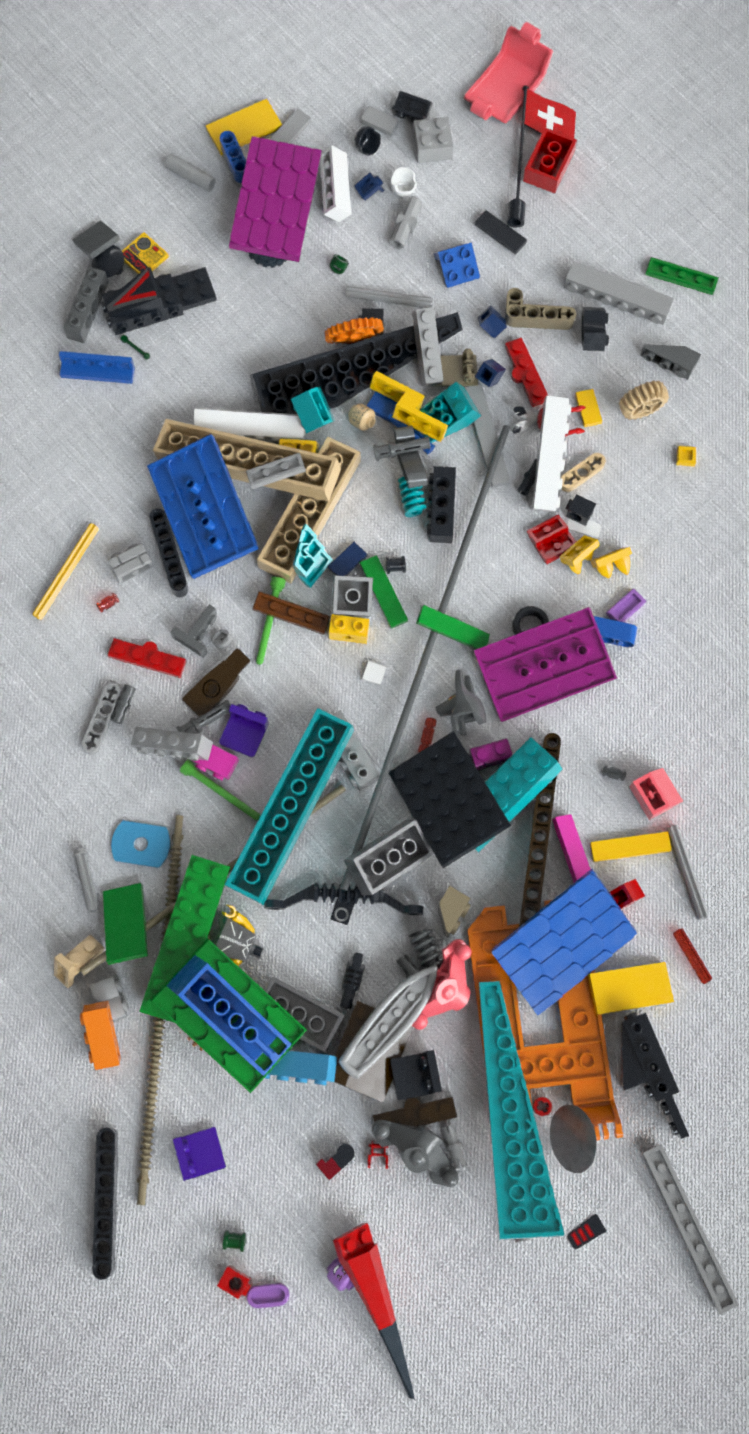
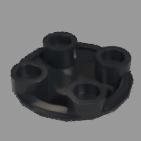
[92,245,125,278]

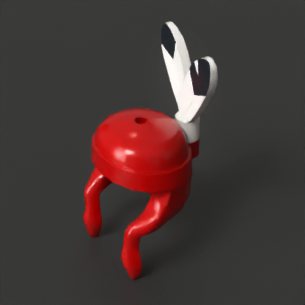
[512,405,586,437]

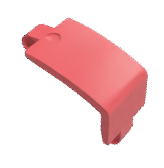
[464,22,553,124]

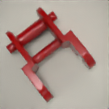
[368,1140,388,1169]

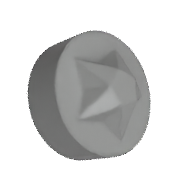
[212,629,232,649]

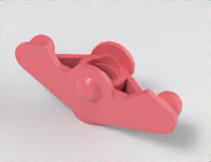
[412,939,472,1030]

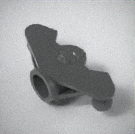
[372,1119,459,1187]

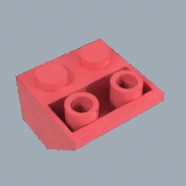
[629,768,683,820]

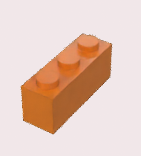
[80,1001,121,1070]

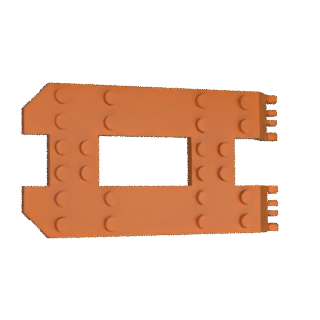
[467,900,623,1140]

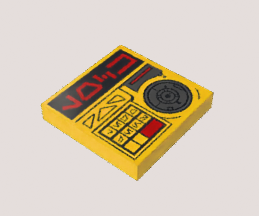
[122,232,169,275]

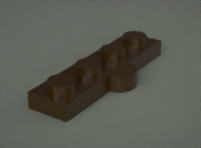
[372,1097,457,1127]

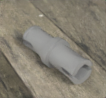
[441,1124,467,1169]

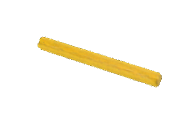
[32,523,99,620]

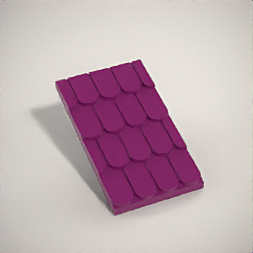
[229,136,322,262]
[474,607,618,722]

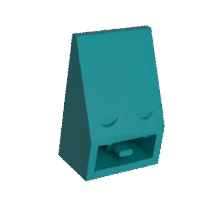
[419,382,482,443]
[291,387,335,434]

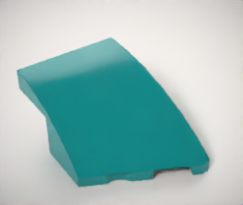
[293,524,333,588]

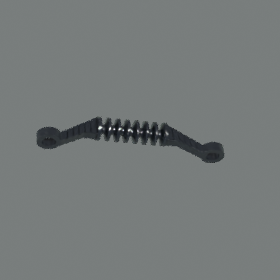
[264,883,424,916]

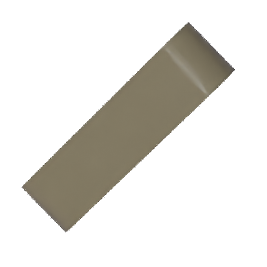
[505,288,576,330]

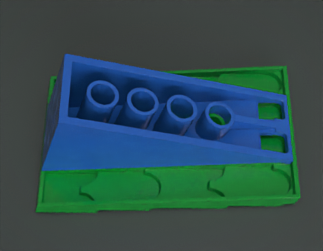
[151,939,307,1094]

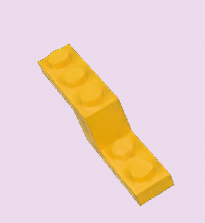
[370,371,448,442]

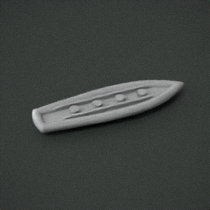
[339,966,438,1079]

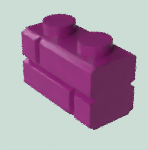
[469,738,513,771]

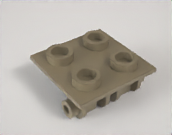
[440,348,478,387]

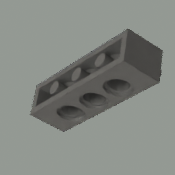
[63,267,109,343]

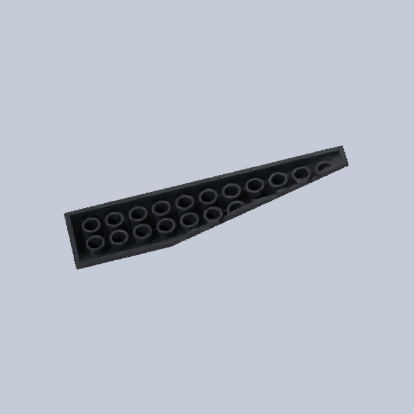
[250,312,463,414]

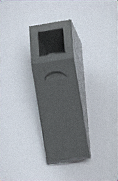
[640,344,701,380]

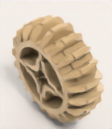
[619,381,669,420]

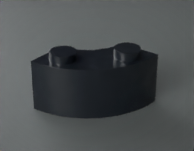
[581,307,609,351]

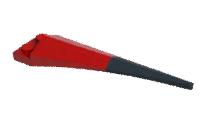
[333,1223,415,1399]

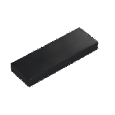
[475,210,527,255]

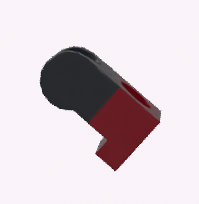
[316,1144,355,1180]

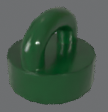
[329,254,349,274]

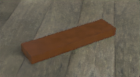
[252,591,330,635]

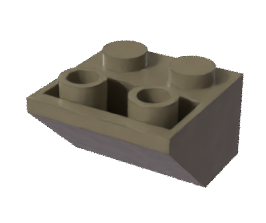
[438,886,471,938]

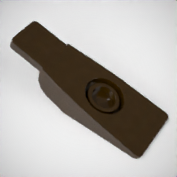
[182,648,250,716]

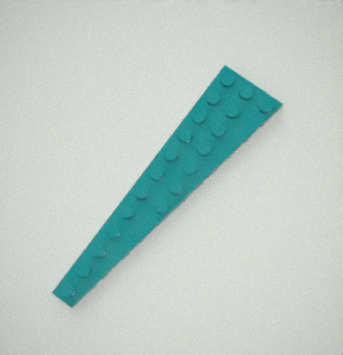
[479,981,565,1240]

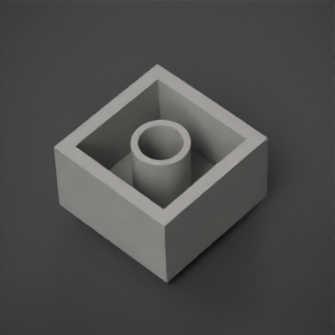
[413,117,453,163]
[332,576,373,618]

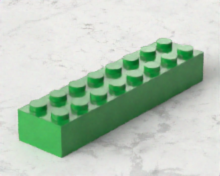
[139,855,230,1023]

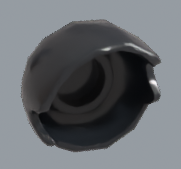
[354,126,381,156]

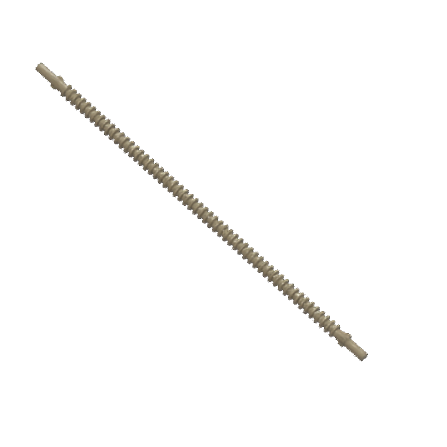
[137,815,184,1205]

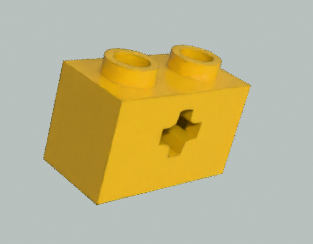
[329,614,369,644]

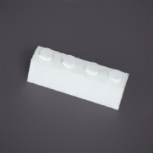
[320,145,351,222]

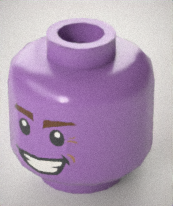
[327,1258,354,1291]

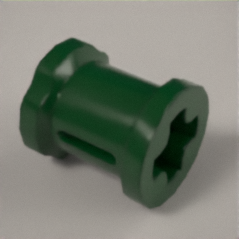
[223,1230,247,1252]

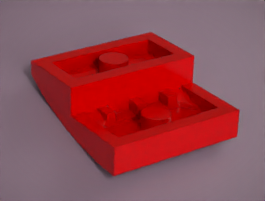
[527,514,577,565]

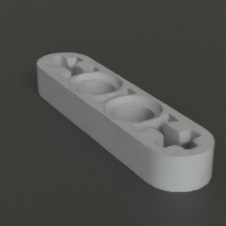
[82,683,122,755]

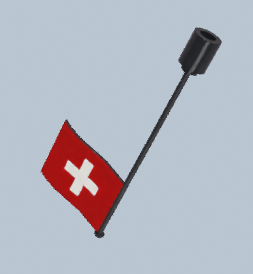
[507,85,576,228]

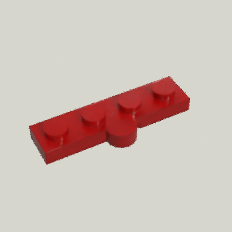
[505,337,549,407]
[108,638,187,678]

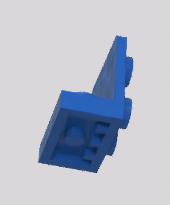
[434,242,480,288]

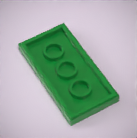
[103,883,148,965]

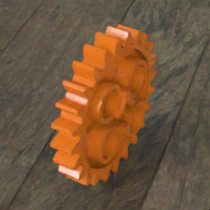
[324,317,384,344]

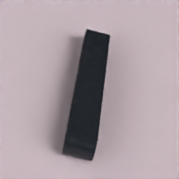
[92,1127,118,1280]

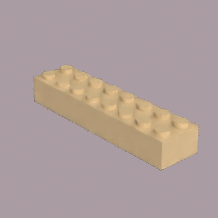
[257,437,361,584]

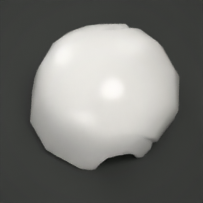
[390,167,417,197]

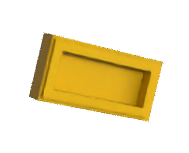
[575,389,602,427]

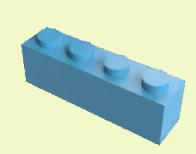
[264,1051,337,1085]

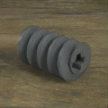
[408,929,443,968]

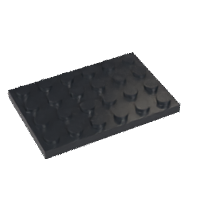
[389,731,511,868]

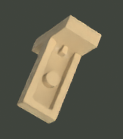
[54,935,104,988]

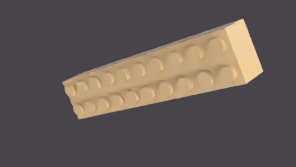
[153,419,341,502]

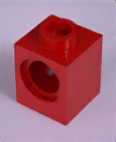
[217,1265,252,1300]

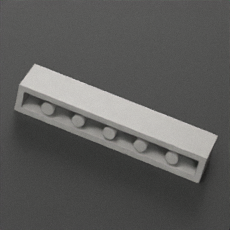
[564,261,674,325]

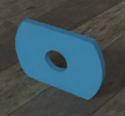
[111,820,171,868]

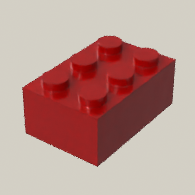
[523,127,577,194]

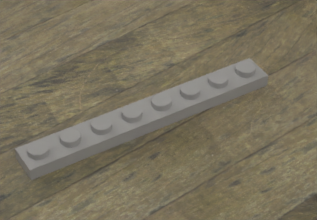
[642,1144,739,1315]

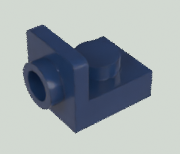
[354,172,385,201]

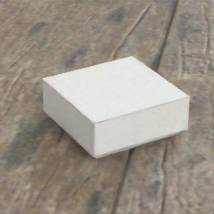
[362,661,386,686]

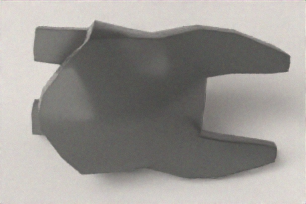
[436,670,486,736]

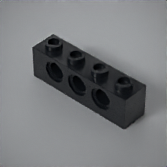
[427,466,456,543]

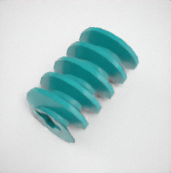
[398,477,427,518]

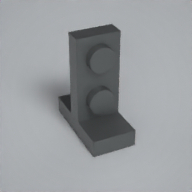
[170,604,217,658]

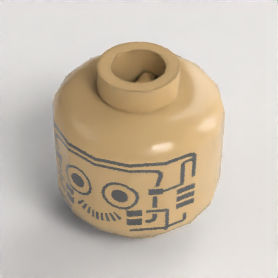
[348,403,376,431]

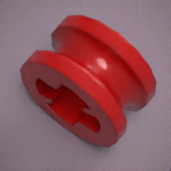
[533,1097,552,1116]

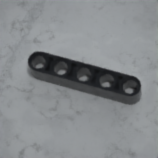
[149,508,189,598]

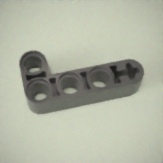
[394,425,428,489]

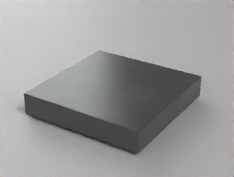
[73,220,120,259]

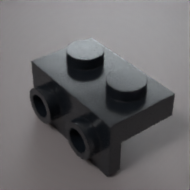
[391,91,433,123]

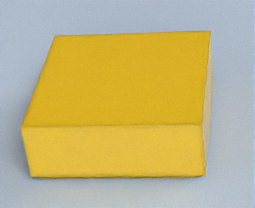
[676,446,696,467]

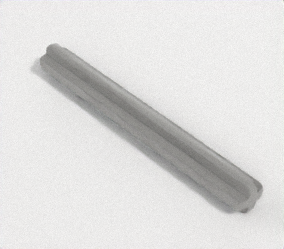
[345,286,433,308]
[667,825,709,920]

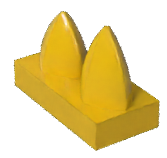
[560,535,599,574]
[591,547,632,578]

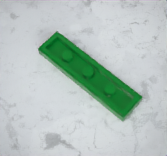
[645,257,719,295]
[360,555,408,629]
[416,605,490,650]

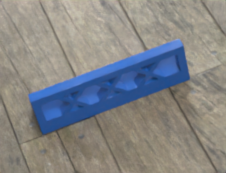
[59,351,135,384]

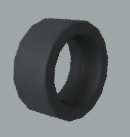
[512,606,549,635]

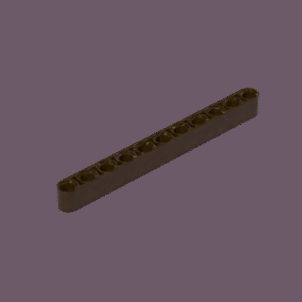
[519,733,561,927]

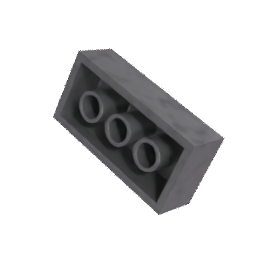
[343,819,434,895]
[265,976,345,1054]

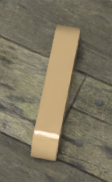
[561,453,606,492]

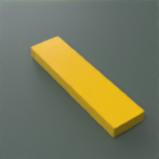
[590,832,672,862]

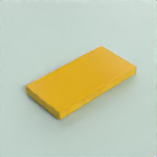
[205,99,282,155]
[588,962,674,1015]

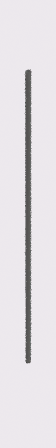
[340,425,510,891]

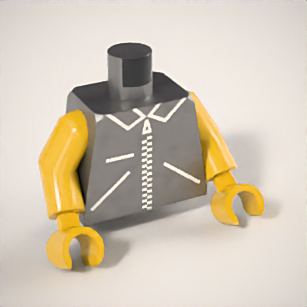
[216,904,264,966]

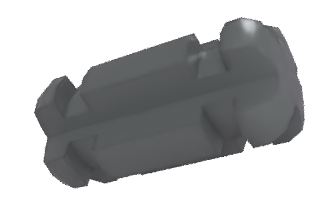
[602,766,626,781]

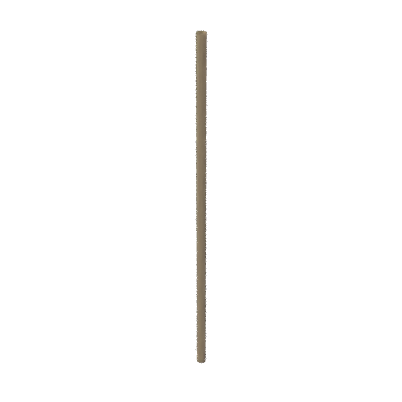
[80,784,346,976]

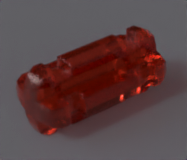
[96,593,119,613]

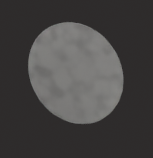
[550,1104,597,1173]

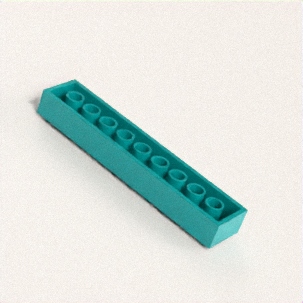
[225,708,354,905]

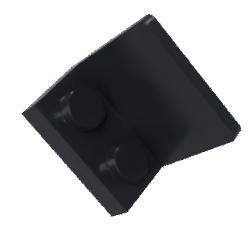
[390,1050,442,1100]

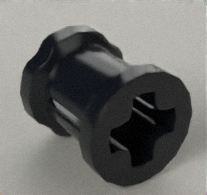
[386,556,406,574]

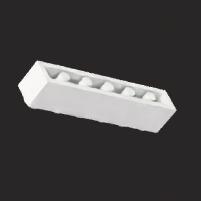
[531,396,571,512]
[194,407,306,440]

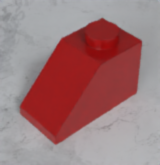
[609,879,645,910]

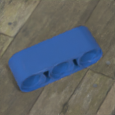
[220,131,246,183]
[594,616,638,647]

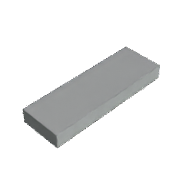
[246,453,306,489]

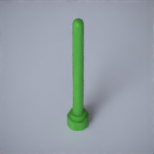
[256,577,286,665]
[180,759,261,820]

